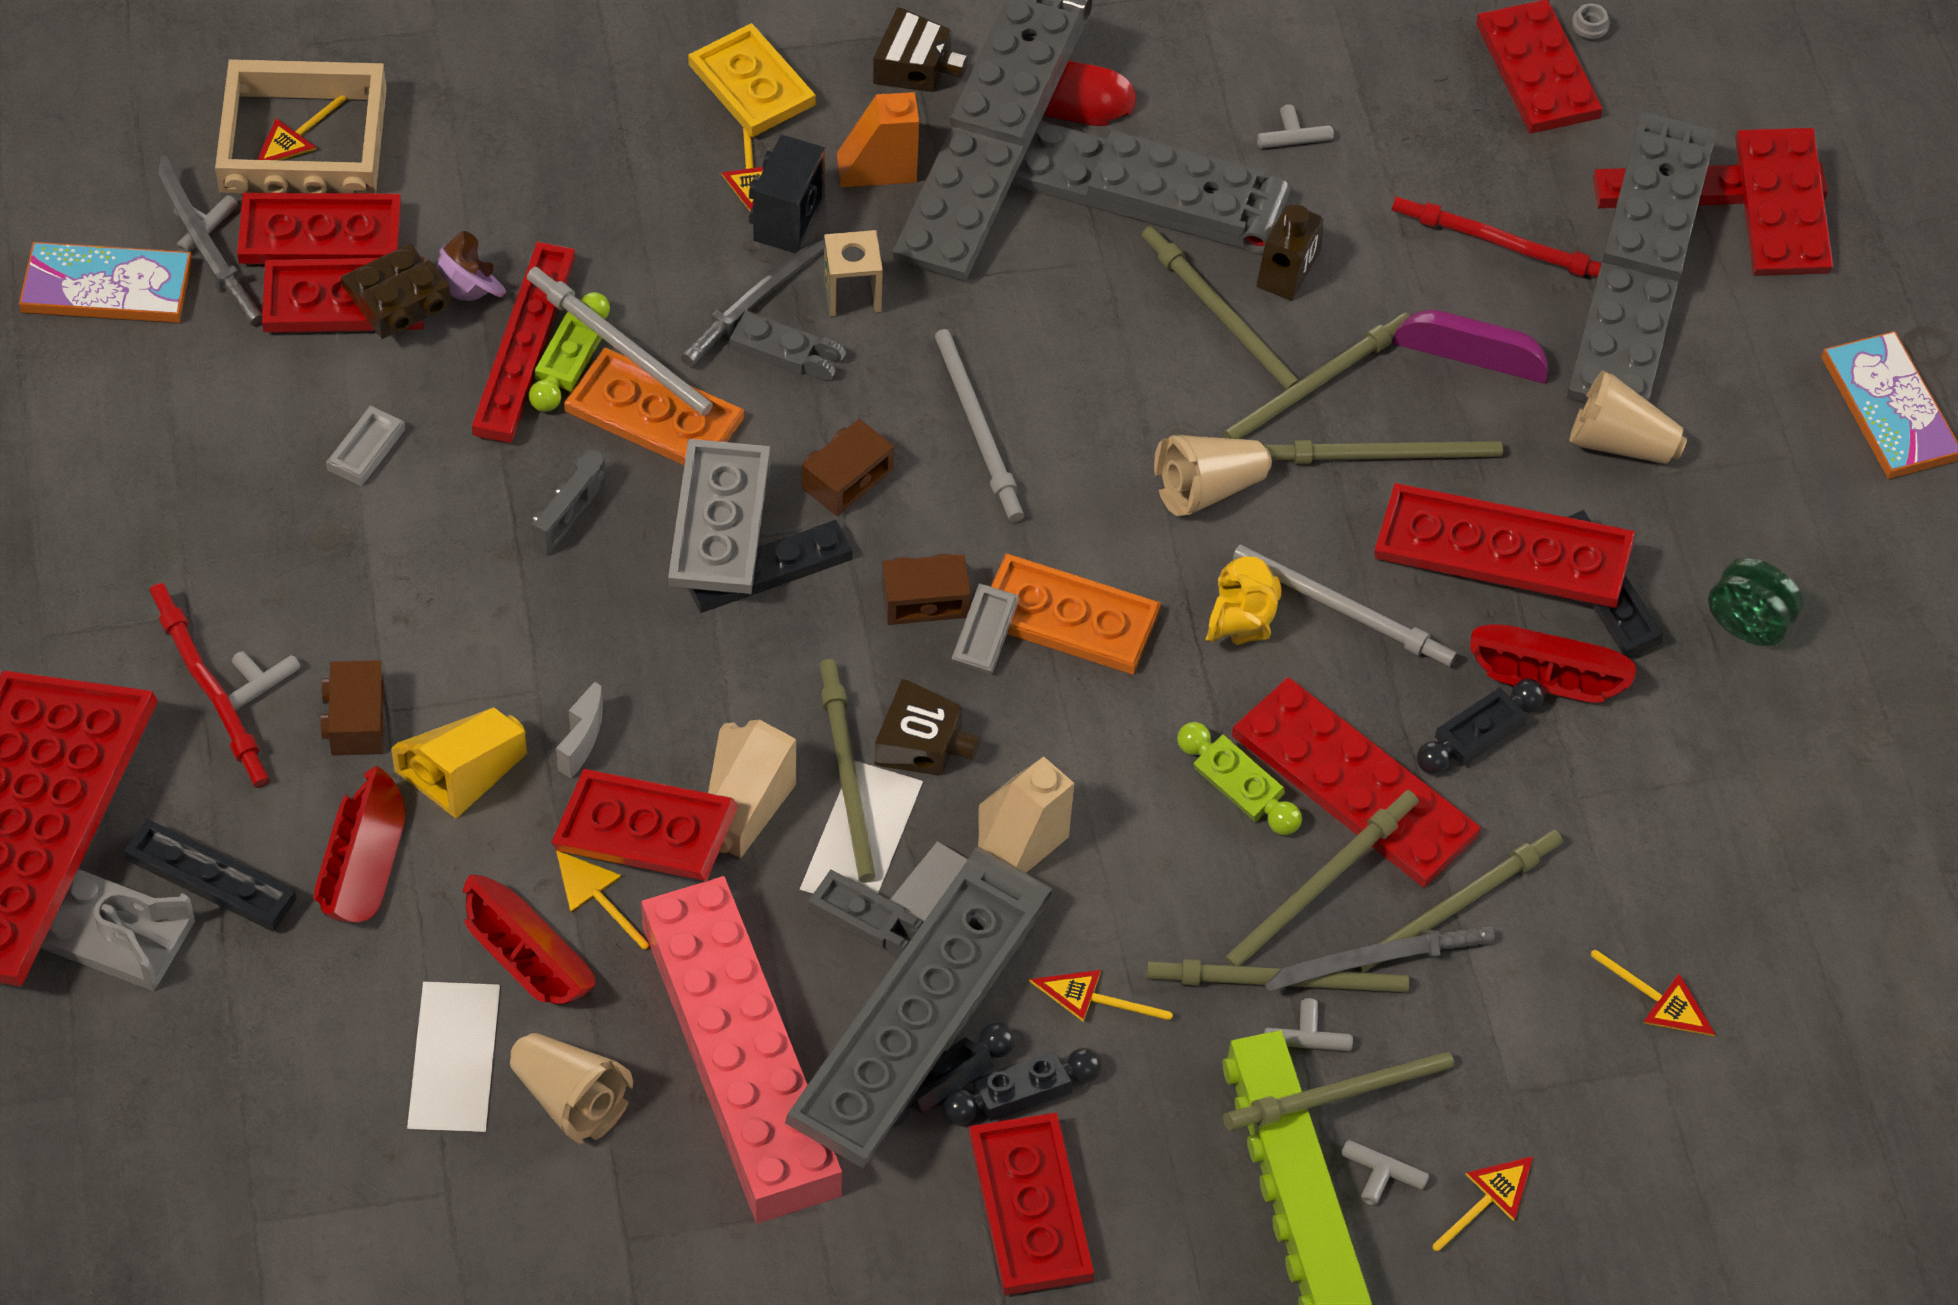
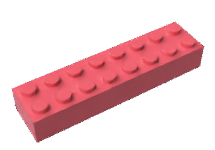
[641,876,842,1224]

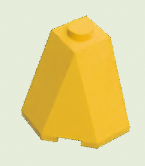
[391,707,527,819]

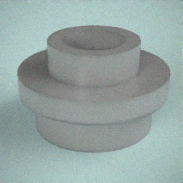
[1572,3,1610,39]

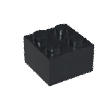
[749,134,825,253]

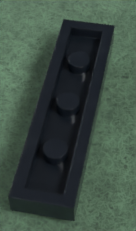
[1568,509,1663,658]
[688,520,853,613]
[123,819,297,932]

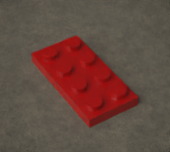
[1476,0,1603,134]
[1735,128,1833,276]
[237,193,402,264]
[262,257,425,332]
[551,769,738,881]
[968,1112,1094,1296]

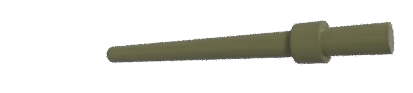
[1141,225,1299,390]
[1223,312,1409,439]
[1263,440,1503,464]
[820,659,876,883]
[1224,790,1419,966]
[1355,829,1563,973]
[1146,959,1409,993]
[1223,1052,1454,1131]

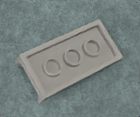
[668,439,770,594]
[41,869,195,992]

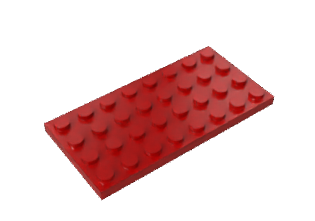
[0,670,158,987]

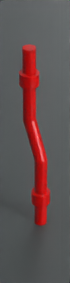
[1391,196,1601,278]
[149,583,270,788]

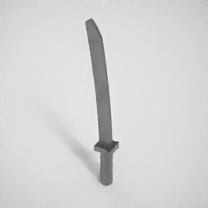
[158,155,262,326]
[681,237,824,367]
[1264,926,1495,991]

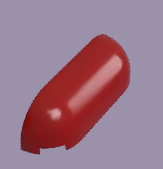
[1043,61,1136,126]
[1470,624,1636,703]
[314,766,405,923]
[462,874,596,1004]

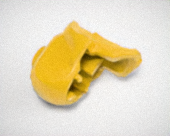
[1206,556,1281,645]

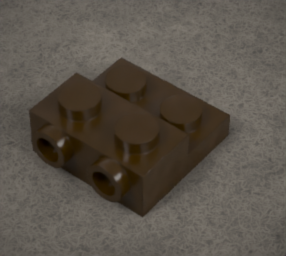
[341,243,451,339]

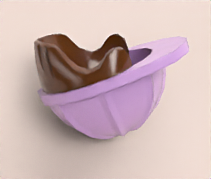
[437,230,506,301]

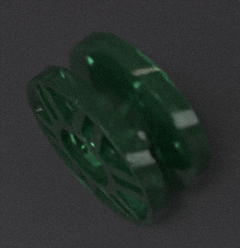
[1708,558,1803,646]

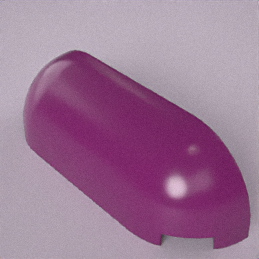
[1392,309,1548,384]

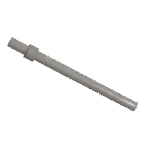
[527,267,713,416]
[935,329,1024,523]
[1233,544,1458,667]

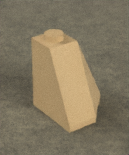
[708,720,796,859]
[978,756,1074,873]

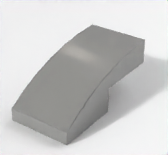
[556,682,603,779]

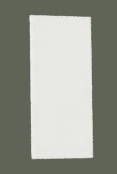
[800,760,923,894]
[407,982,500,1132]

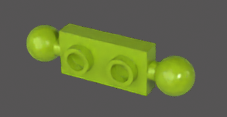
[529,292,610,412]
[1177,722,1302,836]

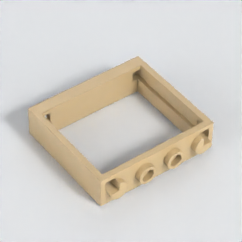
[215,59,387,194]

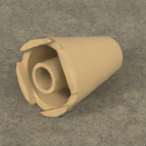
[1569,371,1687,464]
[1154,435,1272,516]
[510,1033,633,1144]

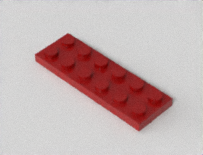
[1374,483,1635,608]
[1232,677,1481,888]

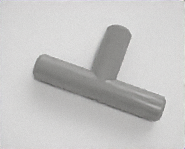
[1256,104,1334,149]
[173,195,238,252]
[228,651,300,710]
[1264,998,1353,1052]
[1342,1140,1430,1205]

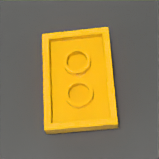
[688,23,816,137]

